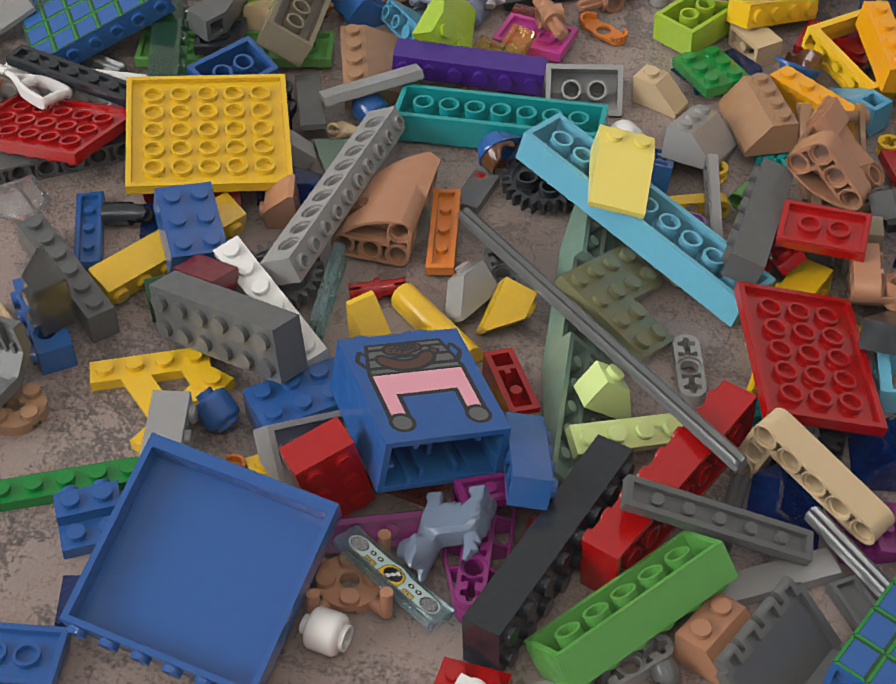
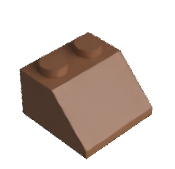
[673,592,751,684]

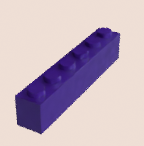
[392,38,547,96]

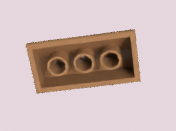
[717,73,799,157]

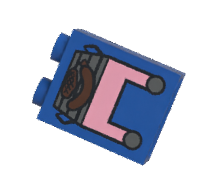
[330,328,512,493]

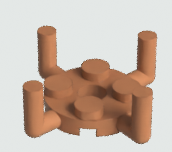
[306,529,393,619]

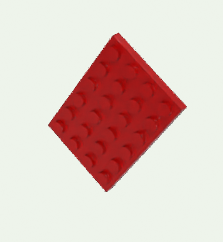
[0,92,126,165]
[734,281,888,437]

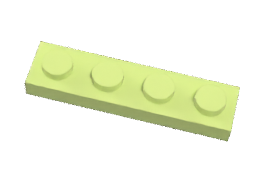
[565,413,683,459]

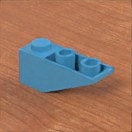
[380,0,422,40]
[828,87,893,136]

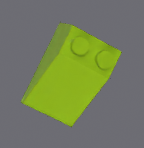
[412,0,476,48]

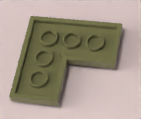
[555,244,674,363]

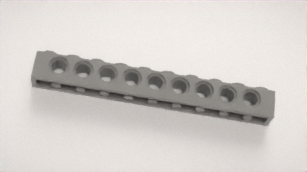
[260,106,406,286]

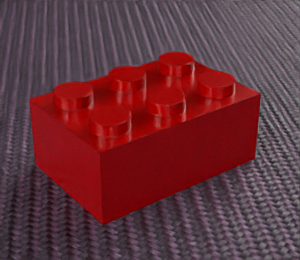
[278,416,376,518]

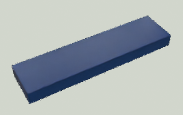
[74,191,105,271]

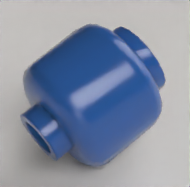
[352,93,389,122]
[196,386,240,434]

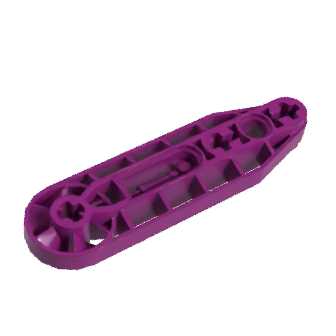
[443,465,517,624]

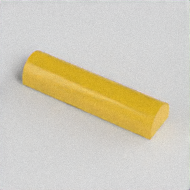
[391,283,483,363]

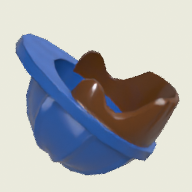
[774,49,822,80]
[478,131,523,175]

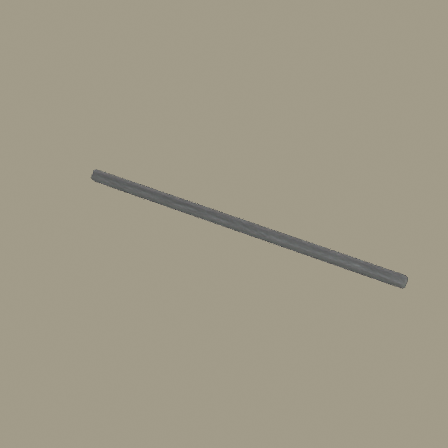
[458,207,748,472]

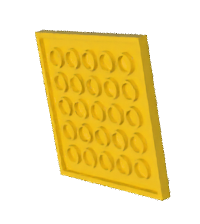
[125,74,293,195]

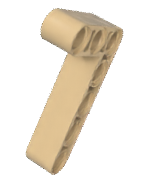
[734,408,895,545]

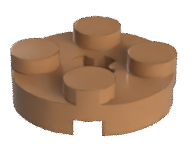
[0,382,49,436]

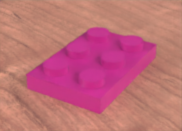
[492,12,578,63]

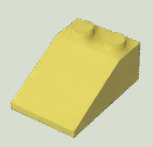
[587,124,655,219]

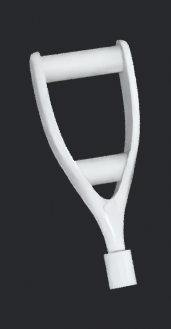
[0,64,73,110]

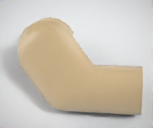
[326,121,357,139]

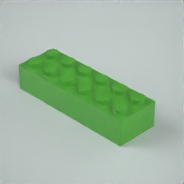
[523,530,739,684]

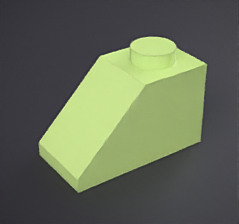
[573,360,631,419]

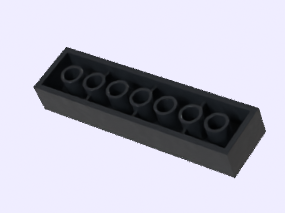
[462,434,635,672]

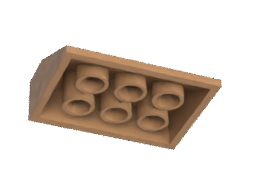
[340,24,419,109]

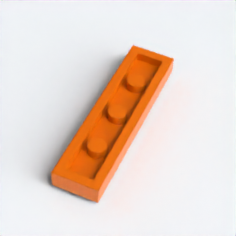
[425,189,462,276]

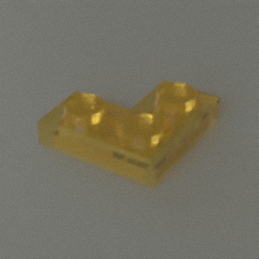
[473,23,536,55]

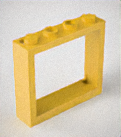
[801,9,896,99]

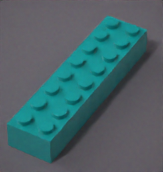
[395,84,609,148]

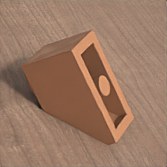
[259,174,301,229]

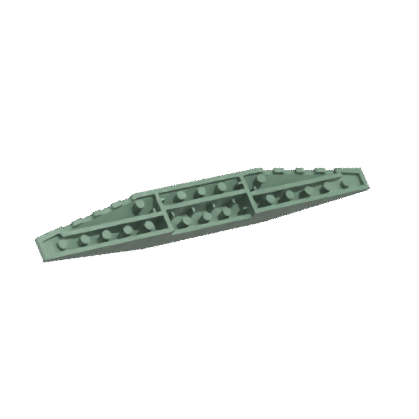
[542,204,622,482]

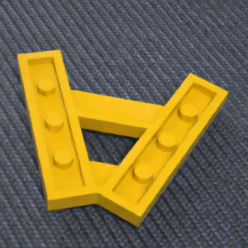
[89,348,235,453]

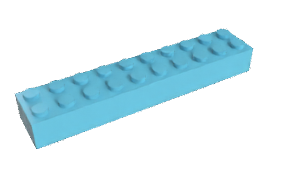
[516,113,776,327]

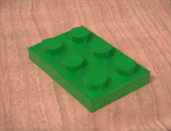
[672,46,750,98]

